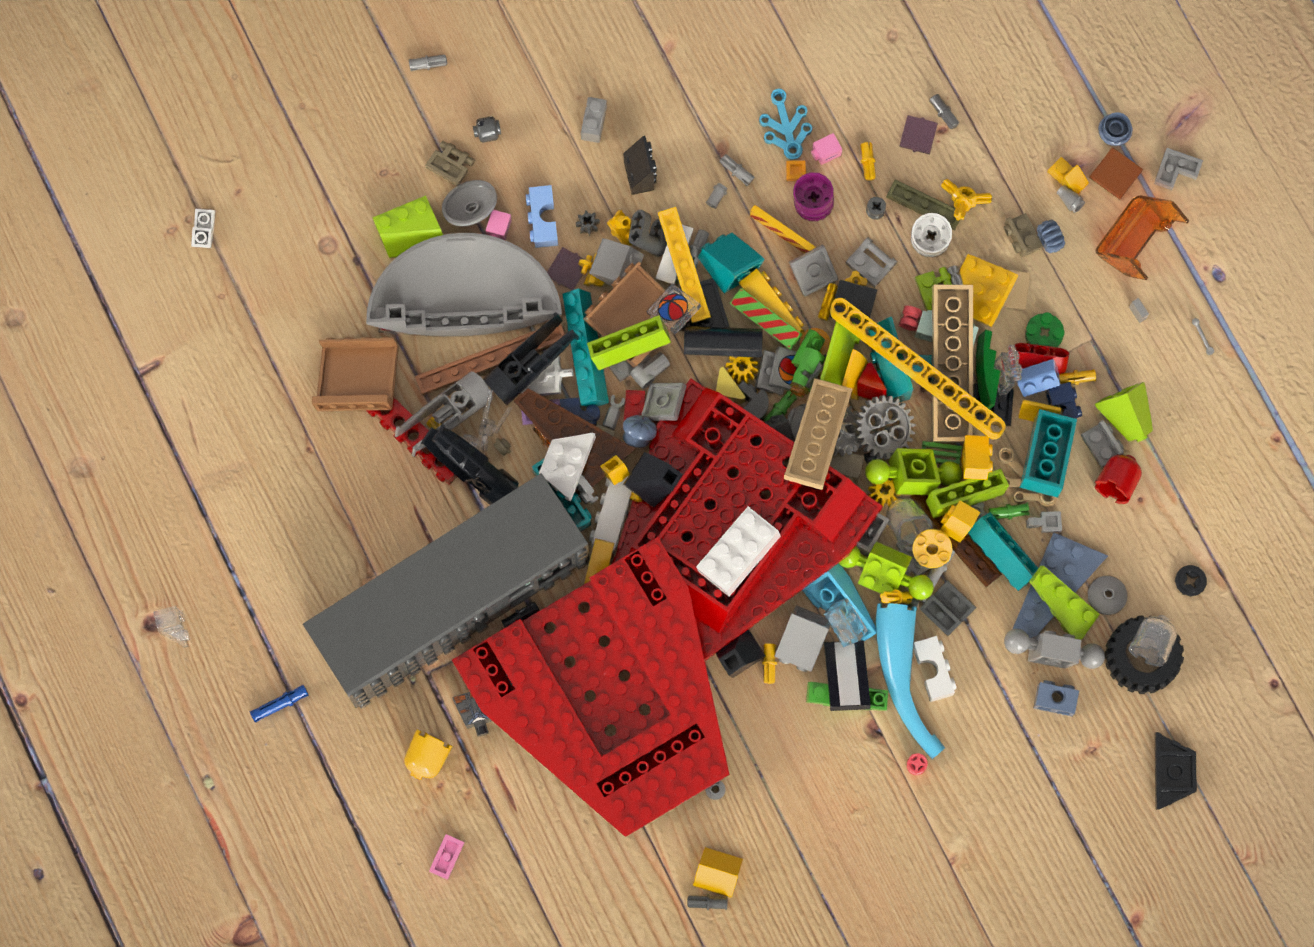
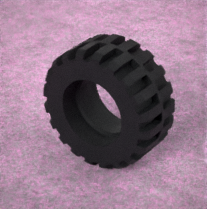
[1105,615,1184,694]

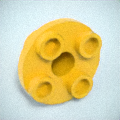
[912,529,952,568]

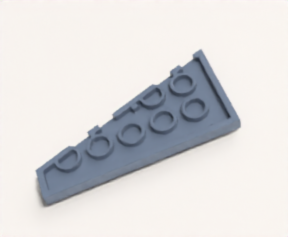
[1012,532,1108,638]

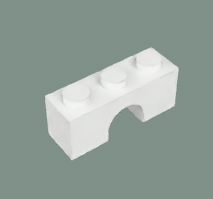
[913,636,956,702]

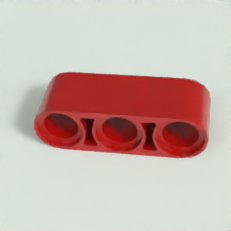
[1011,343,1070,374]

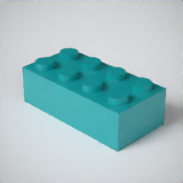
[1020,409,1077,498]

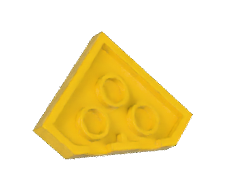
[959,254,1018,327]

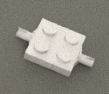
[522,356,574,396]

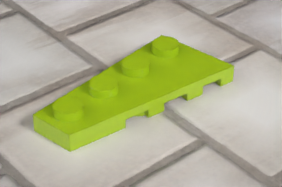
[1029,566,1100,640]

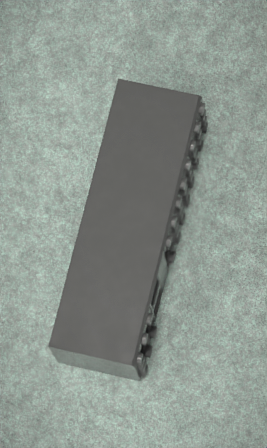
[303,473,590,709]

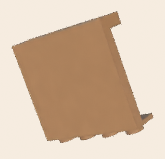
[583,262,689,368]
[312,336,399,411]

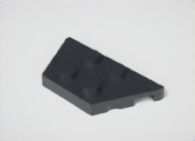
[1155,732,1197,810]

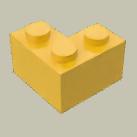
[961,435,993,480]

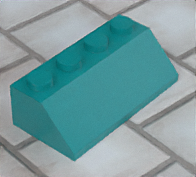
[867,317,913,402]

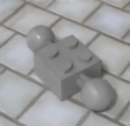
[1004,629,1105,669]

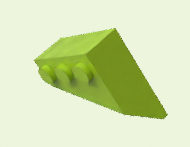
[372,196,443,258]

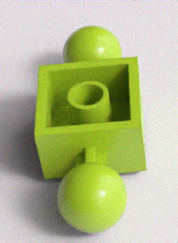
[865,448,962,495]
[838,541,934,600]

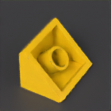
[693,847,743,898]

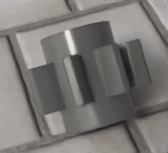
[576,210,600,236]

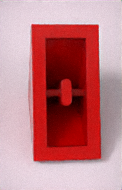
[857,363,886,400]

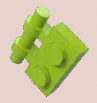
[915,267,952,311]

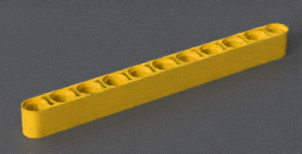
[830,298,1006,439]

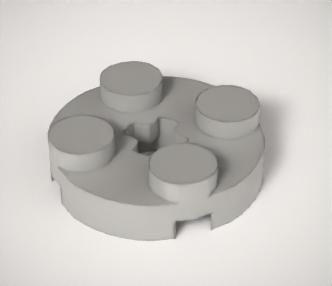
[576,474,598,504]

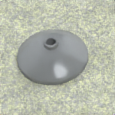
[442,180,497,226]

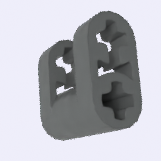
[629,210,667,257]

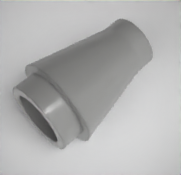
[1057,185,1085,213]

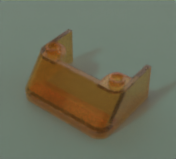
[1096,195,1189,280]

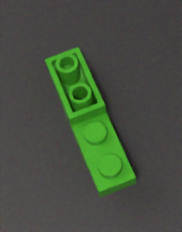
[806,682,888,711]

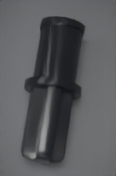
[501,602,540,628]

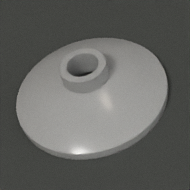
[1088,576,1127,615]

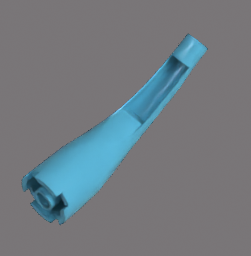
[876,603,945,759]

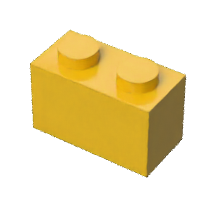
[940,500,980,542]

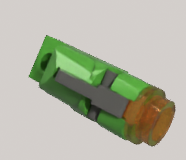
[790,329,826,398]

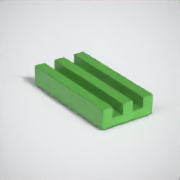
[922,441,962,465]

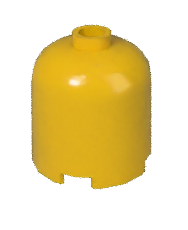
[404,729,453,780]

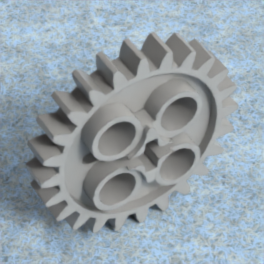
[853,395,916,459]
[833,406,862,457]

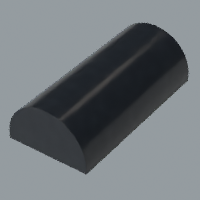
[684,326,763,357]

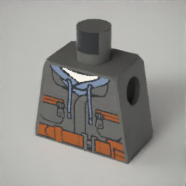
[452,692,492,737]

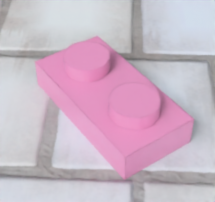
[429,834,464,880]

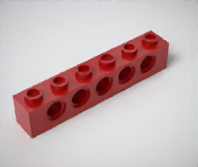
[366,398,457,485]

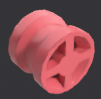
[907,753,928,775]

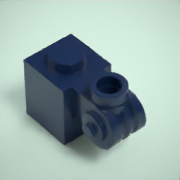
[1045,382,1082,419]
[560,398,600,426]

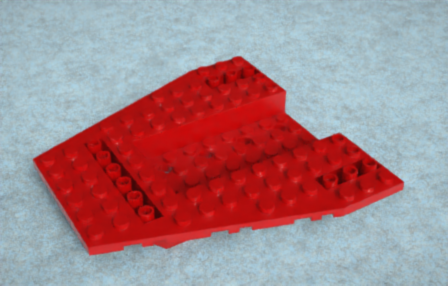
[612,378,883,661]
[452,537,730,837]

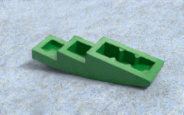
[976,329,1001,410]

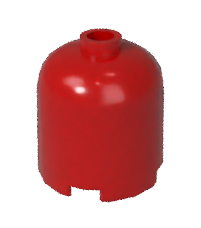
[1095,454,1142,504]

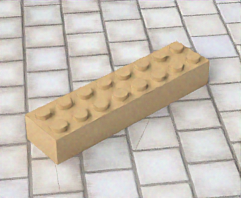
[932,285,973,443]

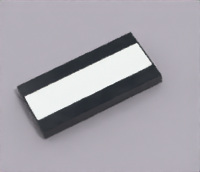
[824,640,871,711]

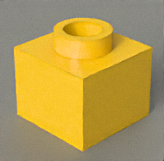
[600,455,630,485]

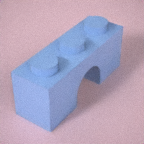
[526,185,558,248]

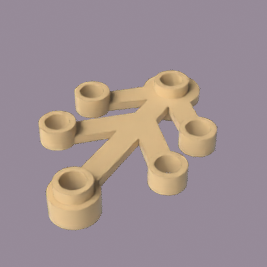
[998,447,1057,507]

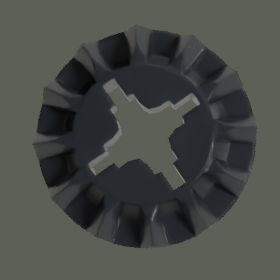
[1175,565,1207,597]

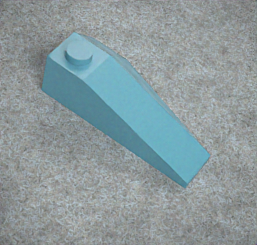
[802,564,876,641]

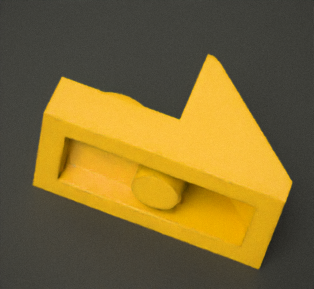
[1048,157,1089,194]

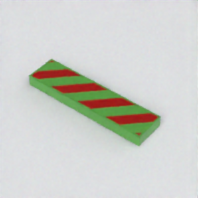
[730,288,802,350]

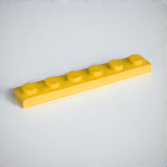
[658,207,711,324]

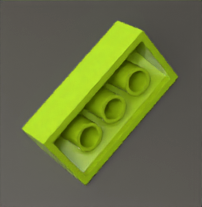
[820,321,860,386]

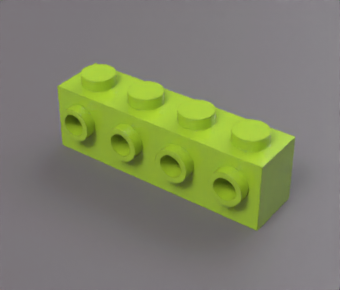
[587,315,671,370]
[926,469,1009,518]

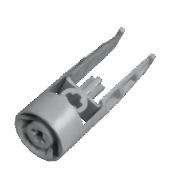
[395,371,493,457]

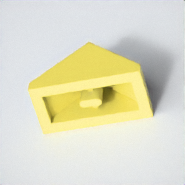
[716,367,746,404]

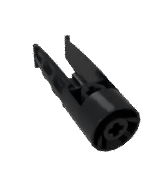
[483,312,579,405]
[421,424,519,505]

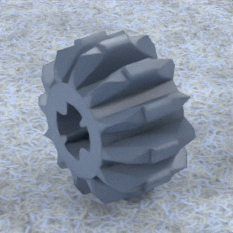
[1037,219,1065,253]

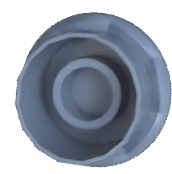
[1098,112,1133,146]
[623,415,657,448]

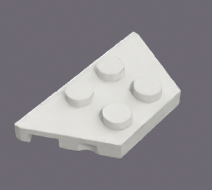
[539,433,596,501]

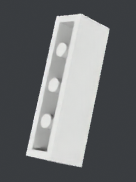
[589,477,632,554]

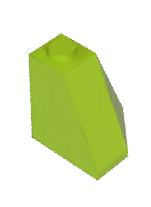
[1095,382,1153,442]

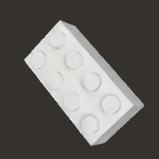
[696,507,781,596]

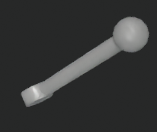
[1192,318,1214,355]

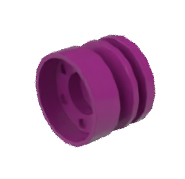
[793,172,834,221]

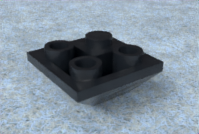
[623,452,683,508]
[716,629,766,678]

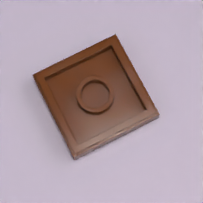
[1089,147,1143,200]

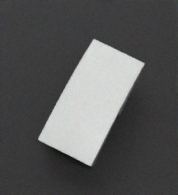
[191,209,216,248]

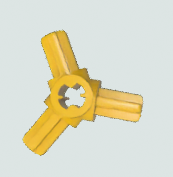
[941,179,992,221]

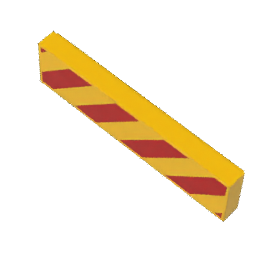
[750,205,817,254]

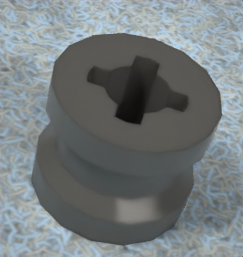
[866,197,886,220]

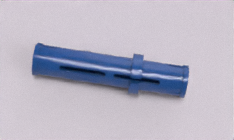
[249,684,309,723]

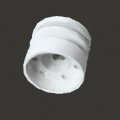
[911,213,952,257]

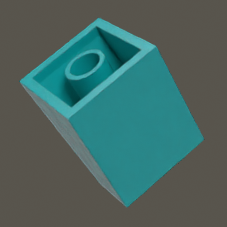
[697,232,765,294]

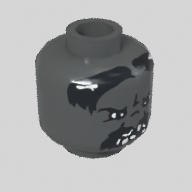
[473,116,501,143]

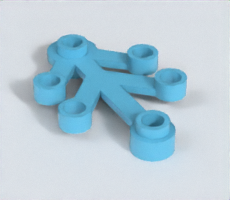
[759,89,812,160]

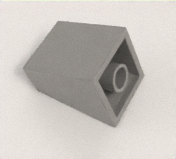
[774,605,833,672]

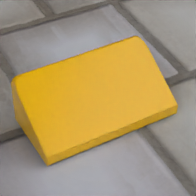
[1018,400,1061,422]

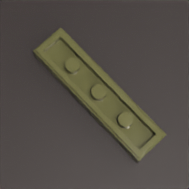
[886,179,961,231]

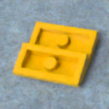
[842,349,868,400]

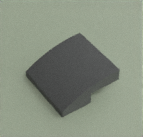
[920,580,977,636]

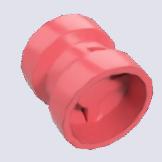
[899,306,922,331]

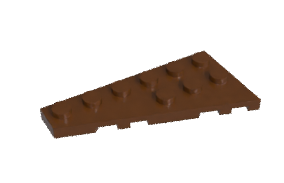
[514,388,636,488]

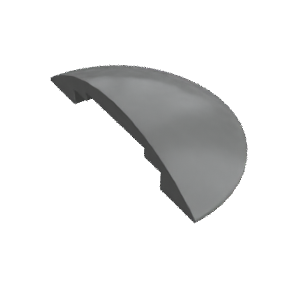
[366,233,562,336]

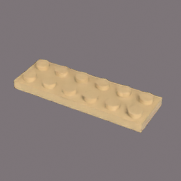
[784,378,852,490]

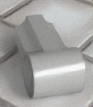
[630,352,670,389]

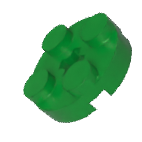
[1025,312,1065,347]

